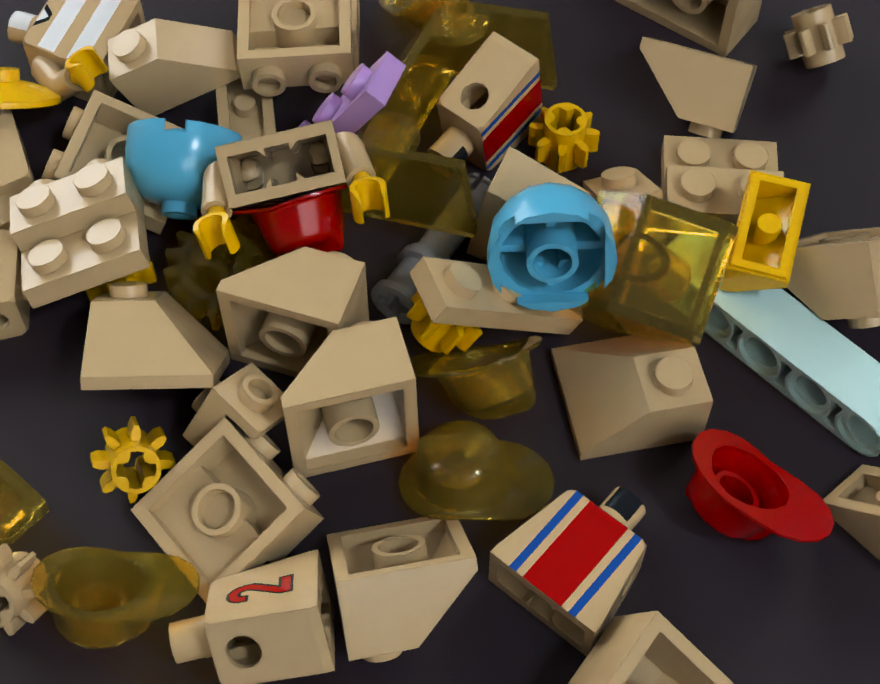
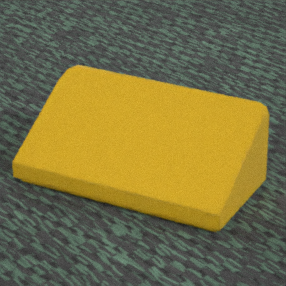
[720,170,811,292]

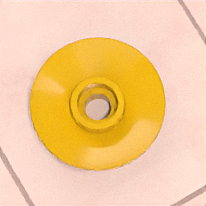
[0,67,62,110]

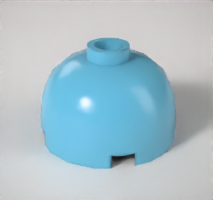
[125,118,242,220]
[487,182,618,312]

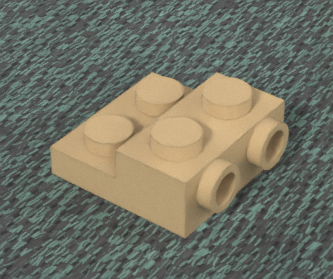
[237,0,355,97]
[41,89,183,235]
[661,135,784,243]
[10,156,150,309]
[131,417,324,603]

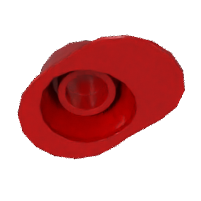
[232,184,349,257]
[685,429,835,542]

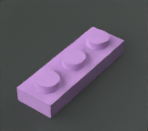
[297,51,406,133]

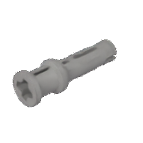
[371,172,492,324]

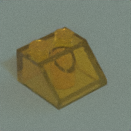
[569,191,739,345]

